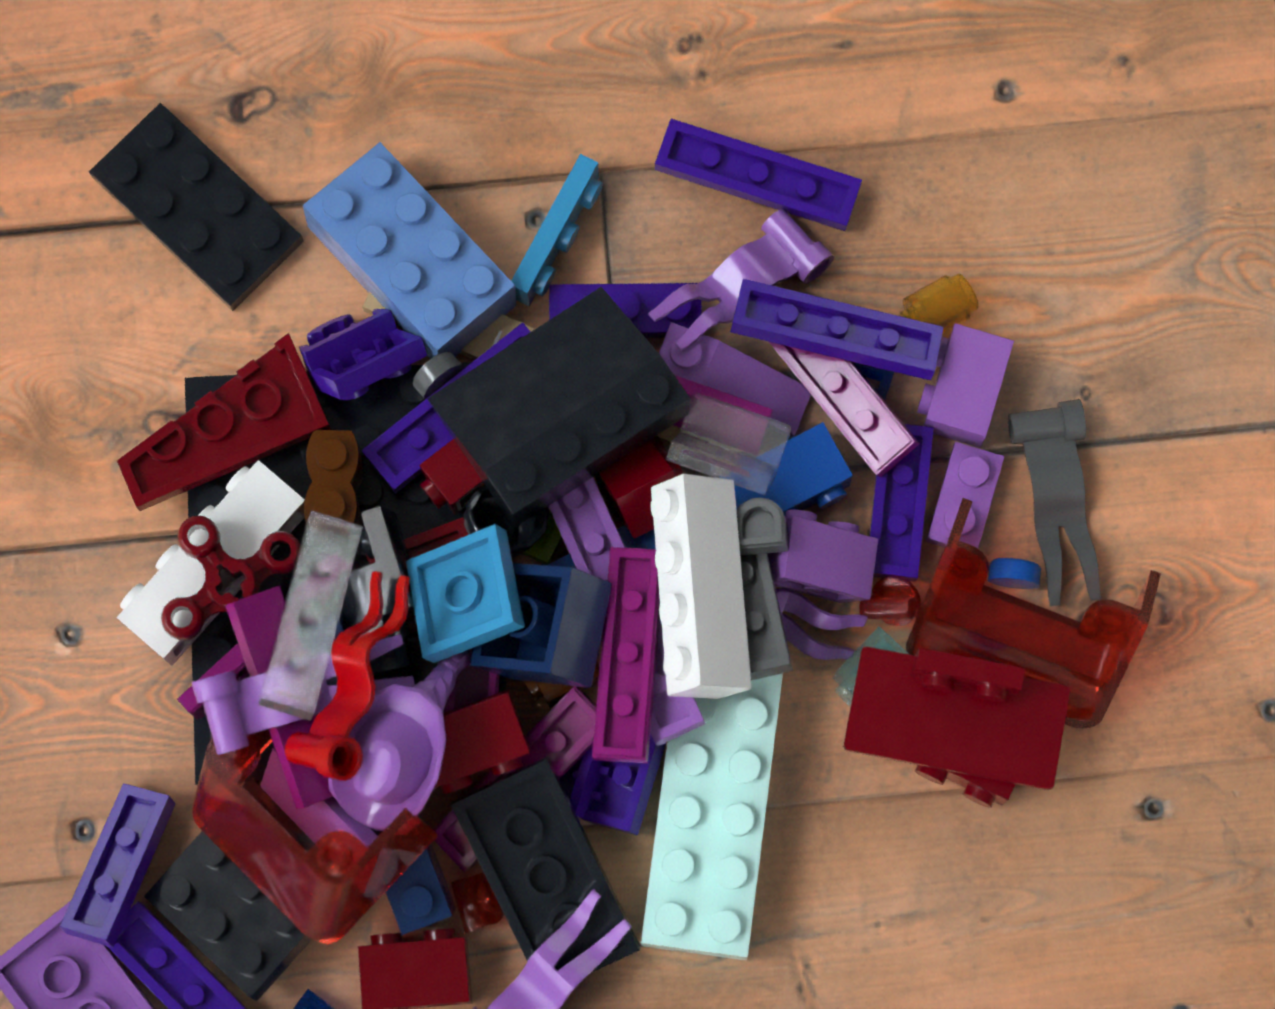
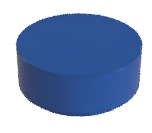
[988,558,1042,589]

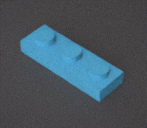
[511,154,603,306]

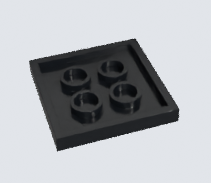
[144,777,357,1001]

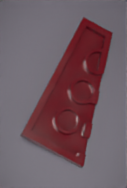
[117,333,331,511]

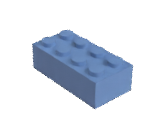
[302,142,516,359]

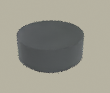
[413,352,465,400]

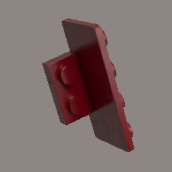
[843,646,1070,791]

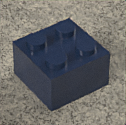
[470,563,612,688]

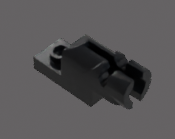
[338,506,415,680]

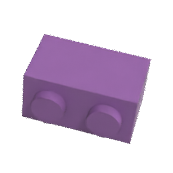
[917,323,1014,448]
[768,510,878,603]

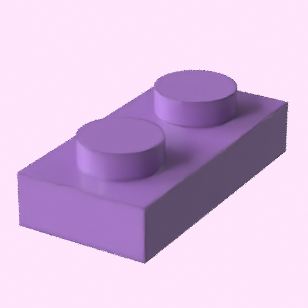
[926,442,1005,556]

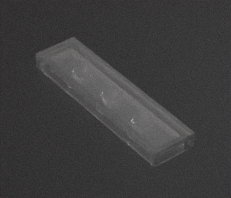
[258,511,363,721]

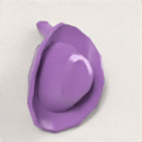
[328,650,470,831]

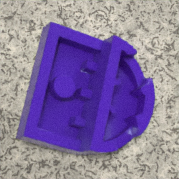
[299,309,427,400]
[560,733,666,836]

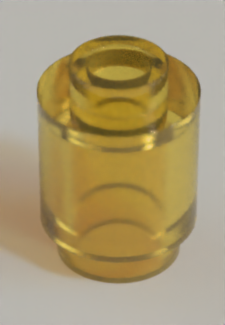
[899,273,979,335]

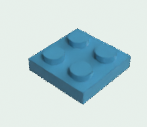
[406,524,524,663]

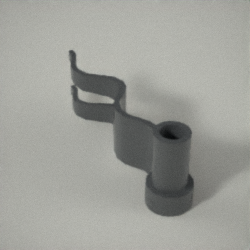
[1008,399,1101,607]

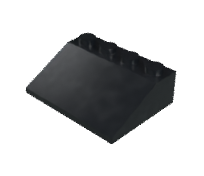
[428,287,691,528]

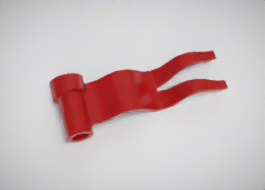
[285,571,410,781]

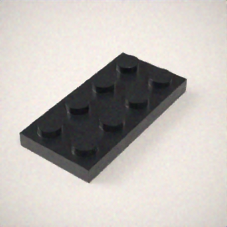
[89,102,304,311]
[451,756,640,973]

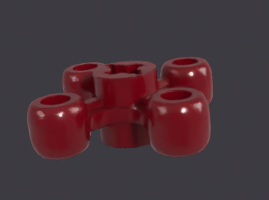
[161,516,302,640]

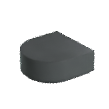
[736,498,788,556]

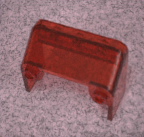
[906,498,1161,729]
[192,729,439,944]

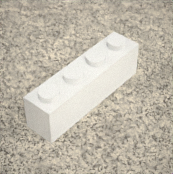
[116,460,305,666]
[651,474,752,699]

